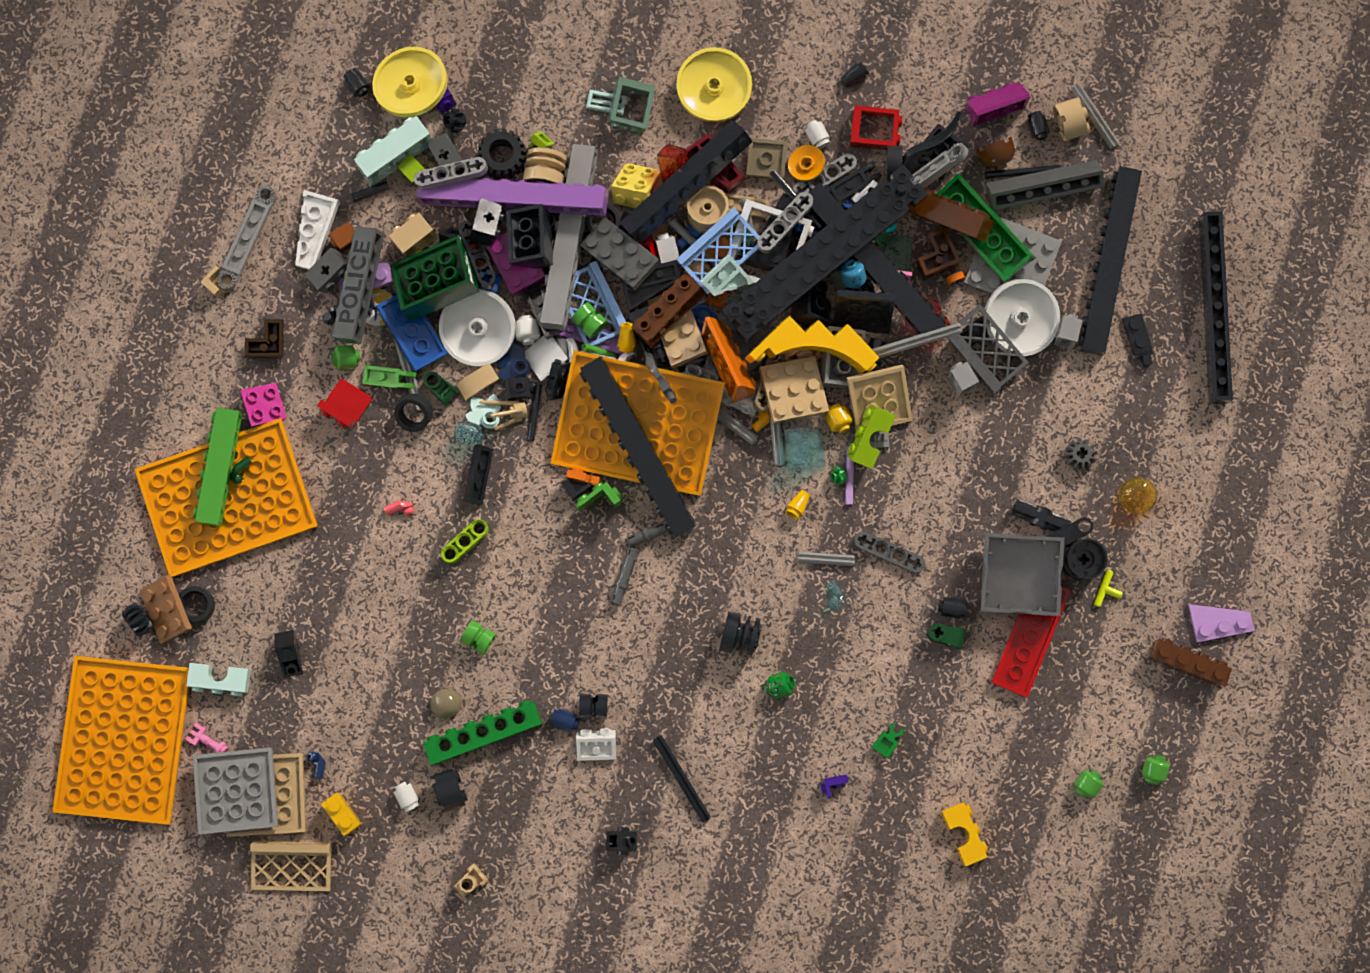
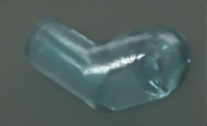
[827,580,844,609]

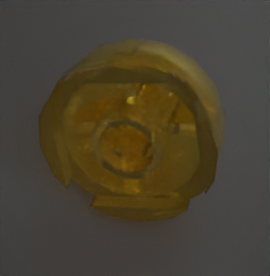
[1118,477,1158,515]

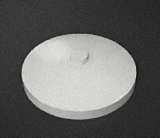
[985,279,1060,356]
[439,289,516,366]

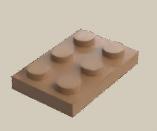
[139,575,192,644]

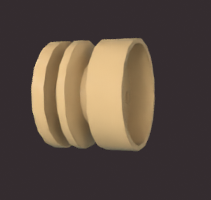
[523,147,567,184]

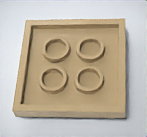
[759,356,829,423]
[847,365,913,431]

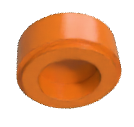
[945,271,965,286]

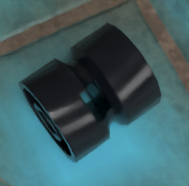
[579,694,608,720]

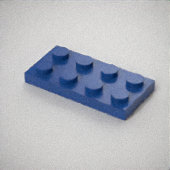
[375,295,448,372]

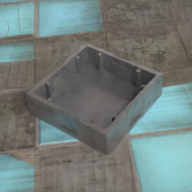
[980,533,1064,616]

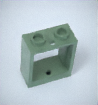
[607,77,656,135]

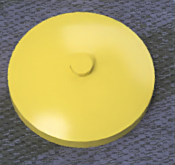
[372,47,448,117]
[677,47,752,123]

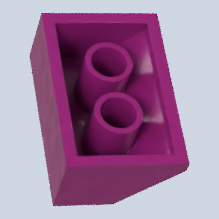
[965,82,1030,126]

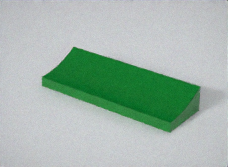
[937,174,1037,282]

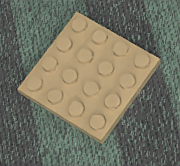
[226,753,306,837]

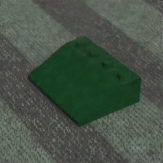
[390,235,480,321]

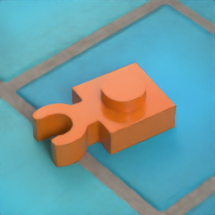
[566,468,600,486]

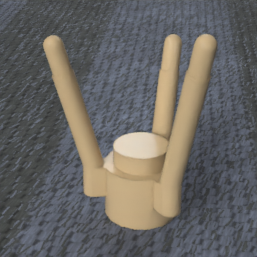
[479,400,527,431]

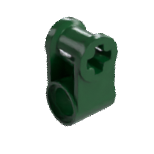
[423,371,460,406]
[927,624,966,649]

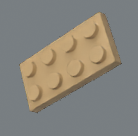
[647,295,708,369]

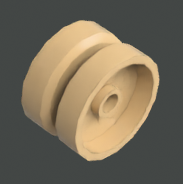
[687,185,729,234]

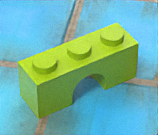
[847,404,896,469]

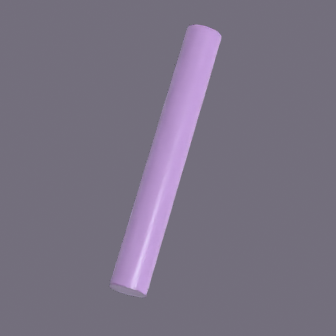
[845,447,854,505]

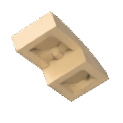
[456,363,499,401]

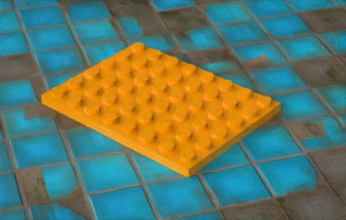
[550,350,725,496]
[134,418,318,578]
[52,656,189,825]

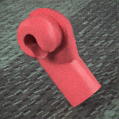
[384,501,414,516]

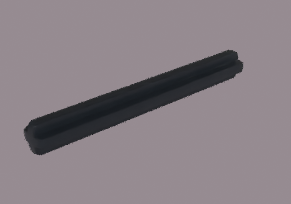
[653,735,711,823]

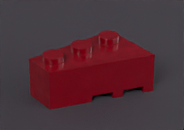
[679,133,744,193]

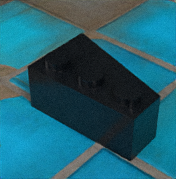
[621,260,680,312]

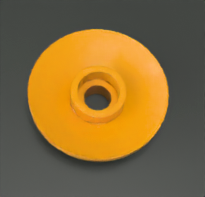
[788,145,825,181]

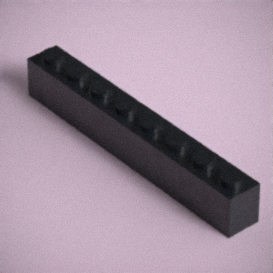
[620,120,753,244]

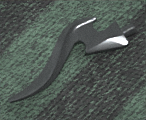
[635,335,677,404]

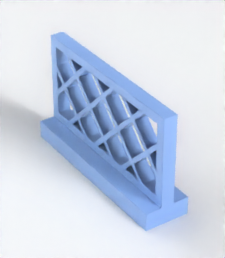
[677,207,765,294]
[569,261,626,346]

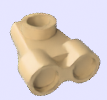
[454,863,489,897]

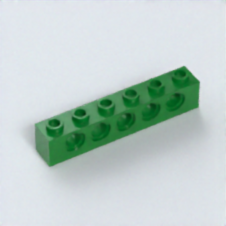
[423,700,543,766]

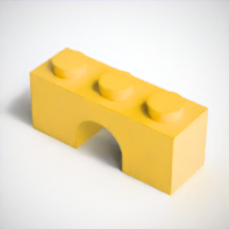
[941,802,989,866]

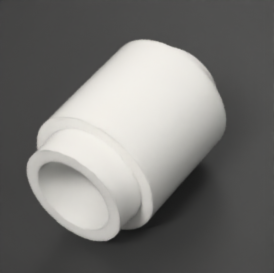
[805,120,830,149]
[393,782,419,812]

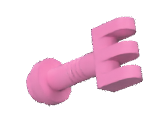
[185,722,229,753]

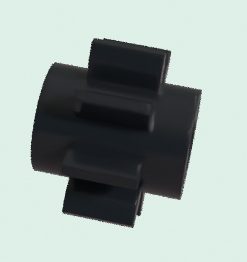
[443,108,466,133]

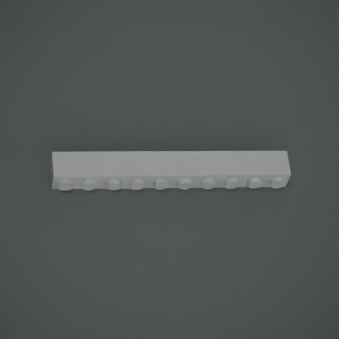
[538,144,598,331]

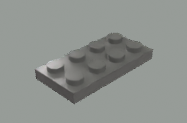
[580,218,661,290]

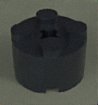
[430,769,468,814]

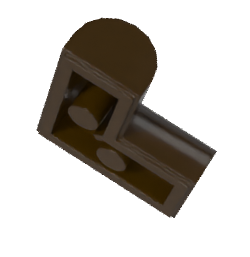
[244,319,284,358]

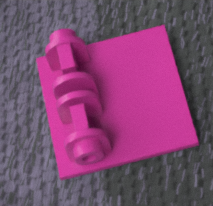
[240,383,287,427]

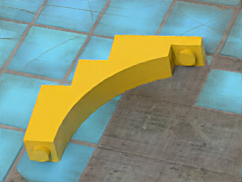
[745,316,879,374]

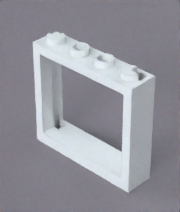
[727,199,814,284]

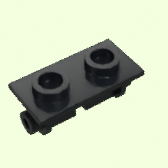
[545,359,571,401]

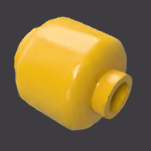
[825,404,853,434]

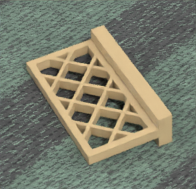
[250,841,332,891]

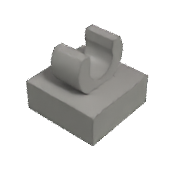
[870,431,889,448]

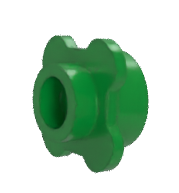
[830,466,847,487]

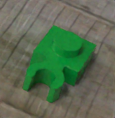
[871,722,904,759]

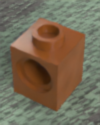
[330,221,355,253]

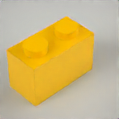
[321,792,363,836]

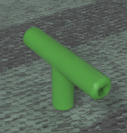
[582,343,616,358]

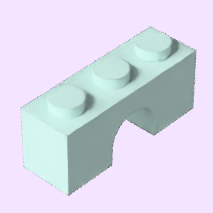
[187,663,251,696]

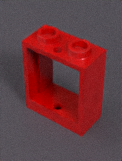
[850,105,902,150]

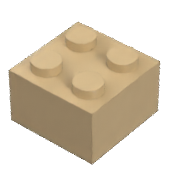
[389,212,437,258]

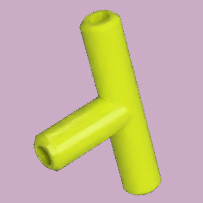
[1093,570,1123,608]

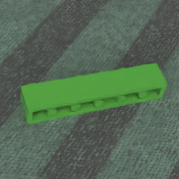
[193,407,243,527]

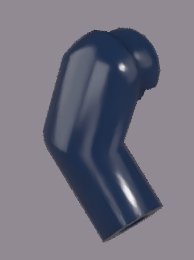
[306,751,326,779]

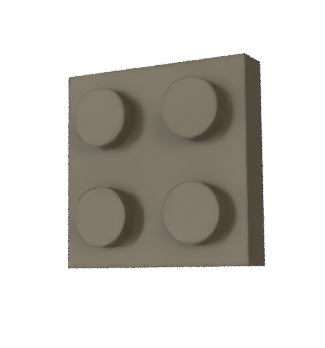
[746,138,787,179]

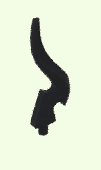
[902,111,961,174]

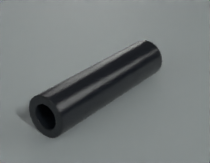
[351,181,390,203]

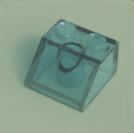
[783,428,826,471]

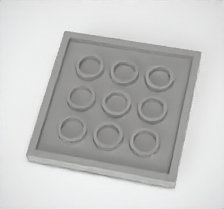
[963,217,1062,295]
[193,747,279,835]

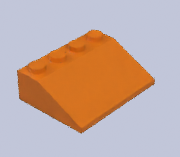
[701,316,757,403]

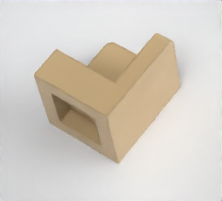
[201,266,232,298]

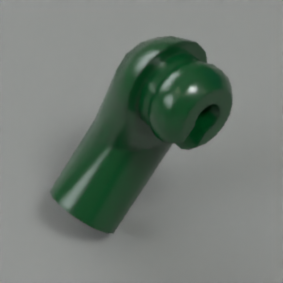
[230,457,252,485]

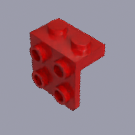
[317,379,372,430]

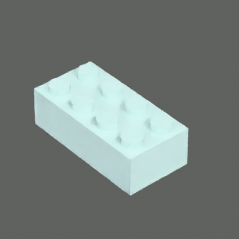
[354,116,432,186]

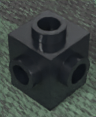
[606,827,637,855]

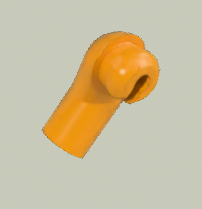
[751,404,770,433]

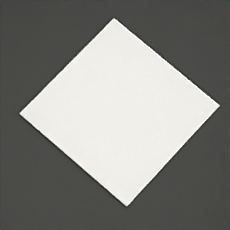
[525,335,568,381]

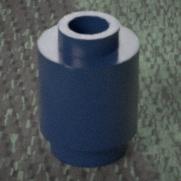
[550,709,580,733]

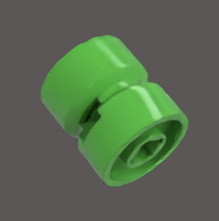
[571,302,608,339]
[460,620,496,656]

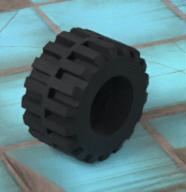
[477,128,526,180]

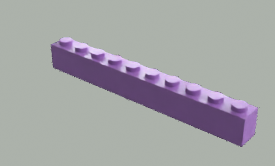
[416,175,609,216]

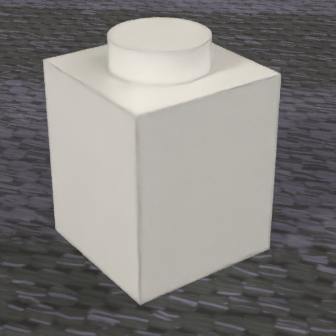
[654,233,679,263]

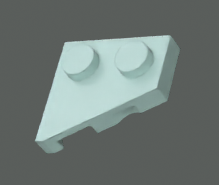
[700,255,753,296]

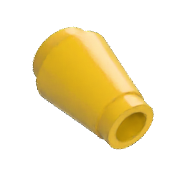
[617,322,636,352]
[785,490,810,520]

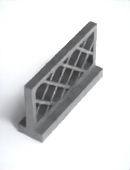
[947,304,1029,393]

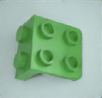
[576,482,622,512]

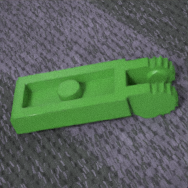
[362,365,416,389]

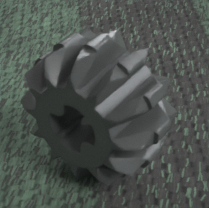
[1064,438,1098,471]

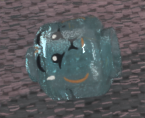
[454,420,484,448]

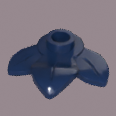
[496,343,531,380]

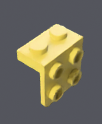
[611,164,660,208]

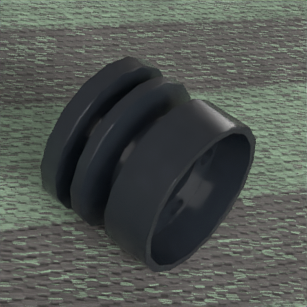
[1062,538,1108,580]
[719,611,761,658]

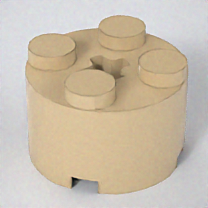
[1053,97,1091,141]

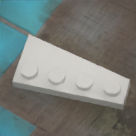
[295,190,340,270]

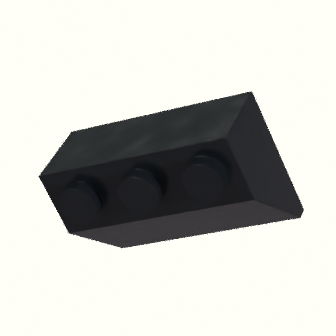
[506,204,553,269]

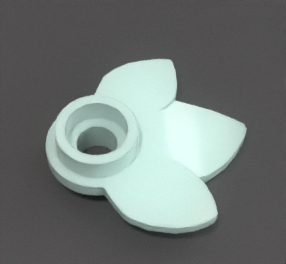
[465,394,501,429]

